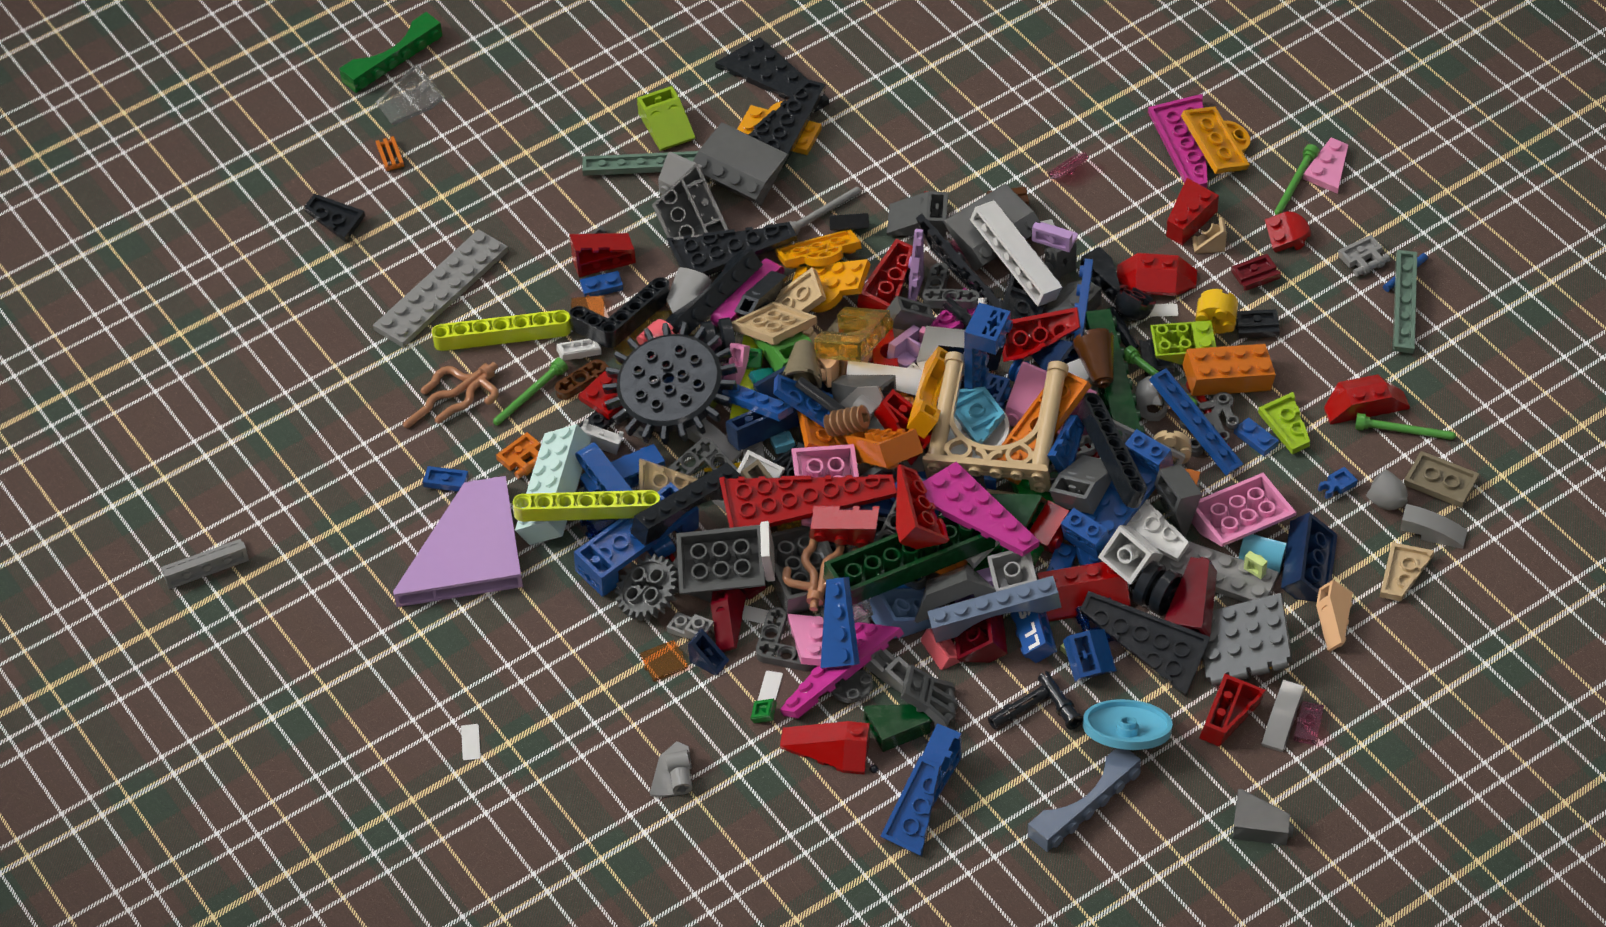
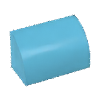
[1239,534,1287,574]

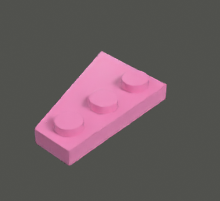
[1303,138,1348,194]
[787,614,824,666]

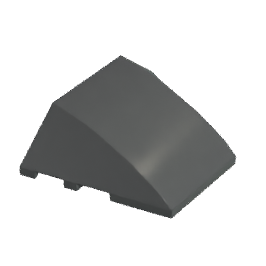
[652,162,729,240]
[915,564,996,623]

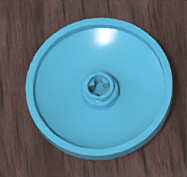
[1083,699,1173,750]

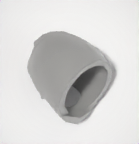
[1135,376,1168,421]
[1366,469,1408,511]

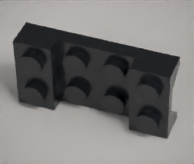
[1001,273,1045,320]

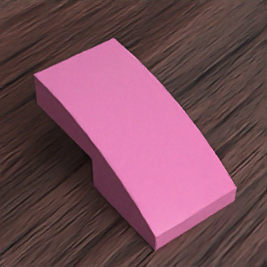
[723,343,750,385]

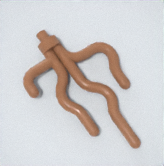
[403,362,499,428]
[782,539,858,611]

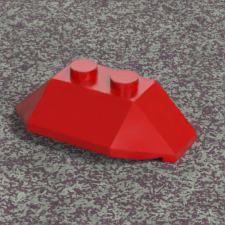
[1117,253,1197,296]
[1324,374,1410,425]

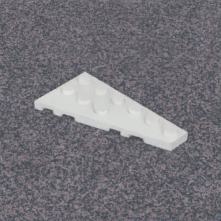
[1100,458,1189,562]

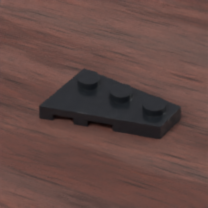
[304,194,365,242]

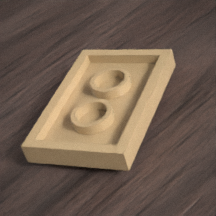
[775,267,826,313]

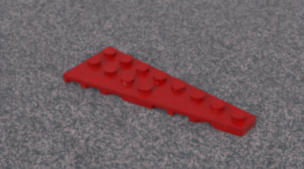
[719,474,897,528]

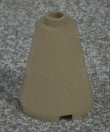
[782,340,822,389]

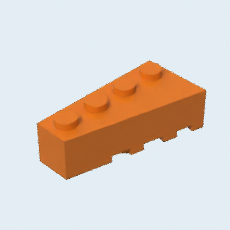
[845,429,923,469]

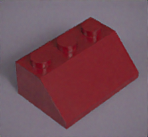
[955,596,1008,663]

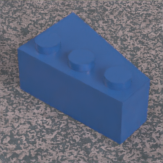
[907,723,961,805]

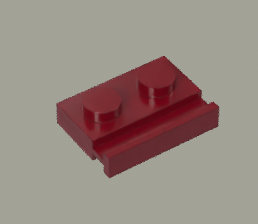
[1231,254,1281,291]

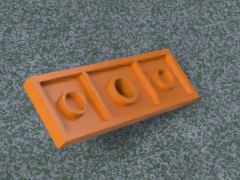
[995,372,1092,485]

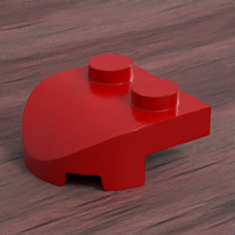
[1265,211,1311,253]

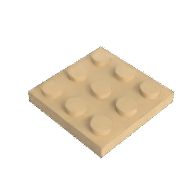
[731,302,817,345]

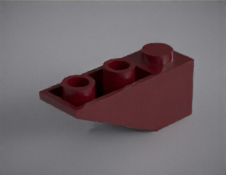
[711,589,746,652]

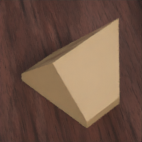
[1192,217,1227,254]

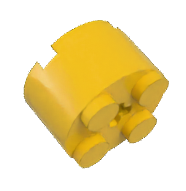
[1195,289,1238,335]

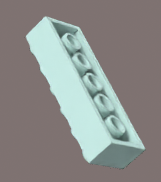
[515,424,591,545]

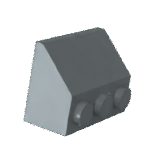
[1042,280,1102,340]

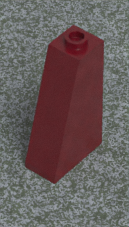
[1164,557,1217,637]

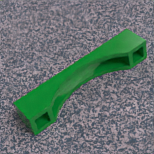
[339,12,443,93]

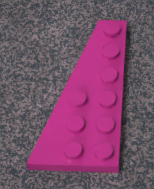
[780,622,904,718]

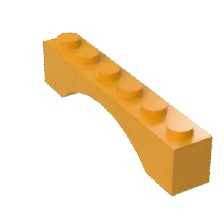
[907,346,948,439]

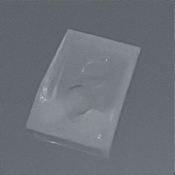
[375,64,445,125]

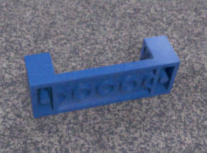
[964,302,1013,411]
[1061,429,1174,560]
[574,482,699,597]

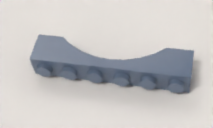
[927,576,1061,643]
[1028,748,1141,852]

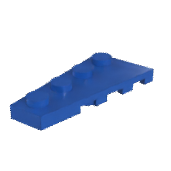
[820,577,860,668]
[880,756,941,857]

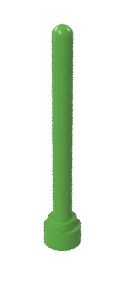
[1274,144,1320,215]
[1123,346,1197,406]
[493,357,568,425]
[1355,413,1456,440]

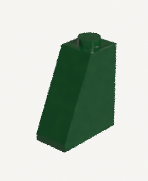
[991,494,1048,531]
[863,704,932,752]

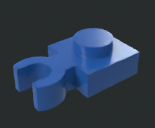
[1318,467,1358,499]

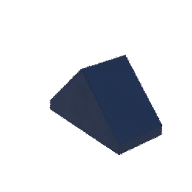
[688,629,729,675]

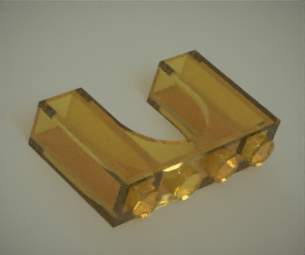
[814,307,893,362]

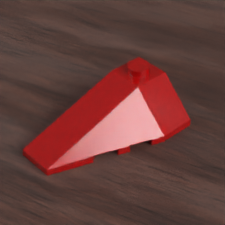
[1002,307,1081,362]
[896,464,949,549]
[780,721,870,775]

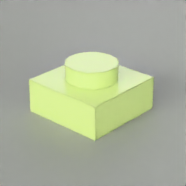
[1244,551,1268,579]

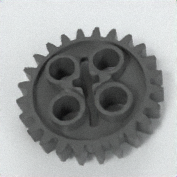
[615,554,679,621]

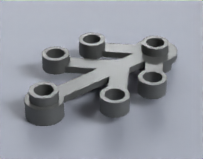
[1180,392,1239,457]

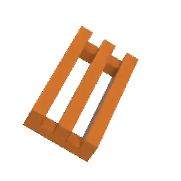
[375,136,404,171]

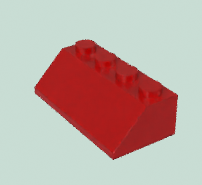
[1037,562,1131,622]

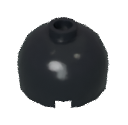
[1114,285,1156,322]

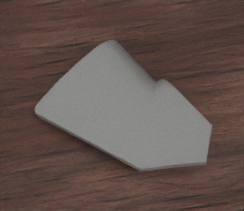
[667,267,712,313]
[840,386,884,435]
[650,741,692,797]

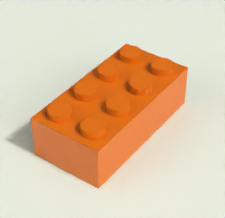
[1182,344,1276,396]

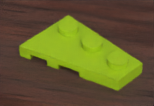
[1258,392,1310,454]

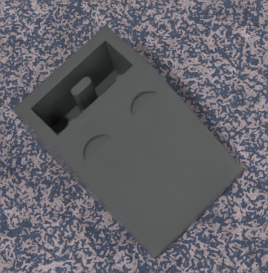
[887,191,948,237]
[1049,455,1112,514]
[1154,464,1202,537]

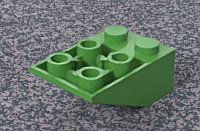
[752,332,819,372]

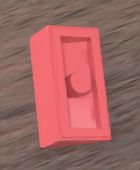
[921,629,960,670]

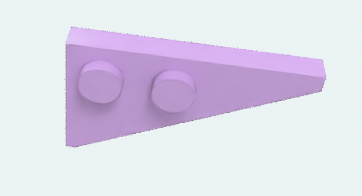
[908,229,924,301]

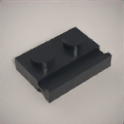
[1236,309,1280,339]
[1139,339,1175,376]

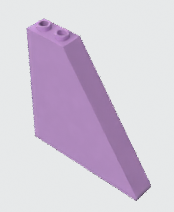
[393,476,523,607]

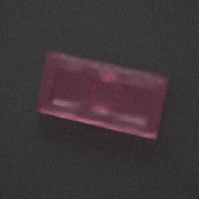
[1048,152,1089,179]
[1294,701,1324,745]

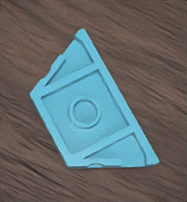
[955,387,1005,444]

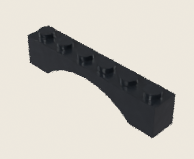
[665,249,763,335]
[631,463,741,546]

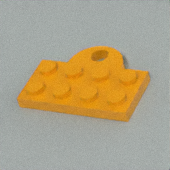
[737,101,822,155]
[1181,106,1251,174]
[775,229,862,269]
[792,259,871,313]

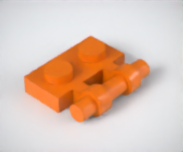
[496,432,541,479]

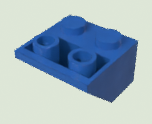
[1063,629,1117,682]

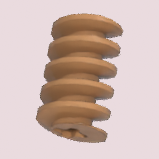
[824,405,870,437]

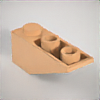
[1316,580,1353,652]

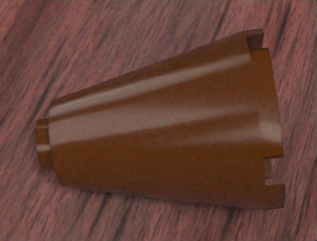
[1073,328,1114,388]

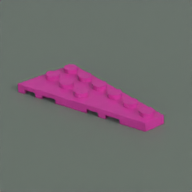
[1148,94,1208,188]
[923,462,1039,557]

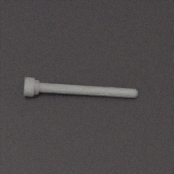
[789,187,861,235]

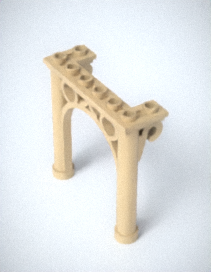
[922,351,1069,493]

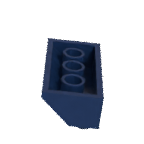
[1281,512,1338,602]

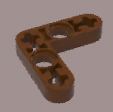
[555,359,610,400]

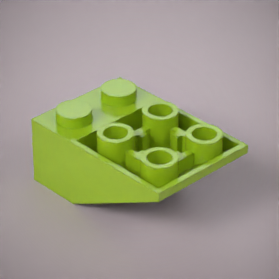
[637,86,696,151]
[1150,320,1216,365]

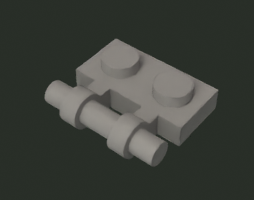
[1338,235,1390,277]

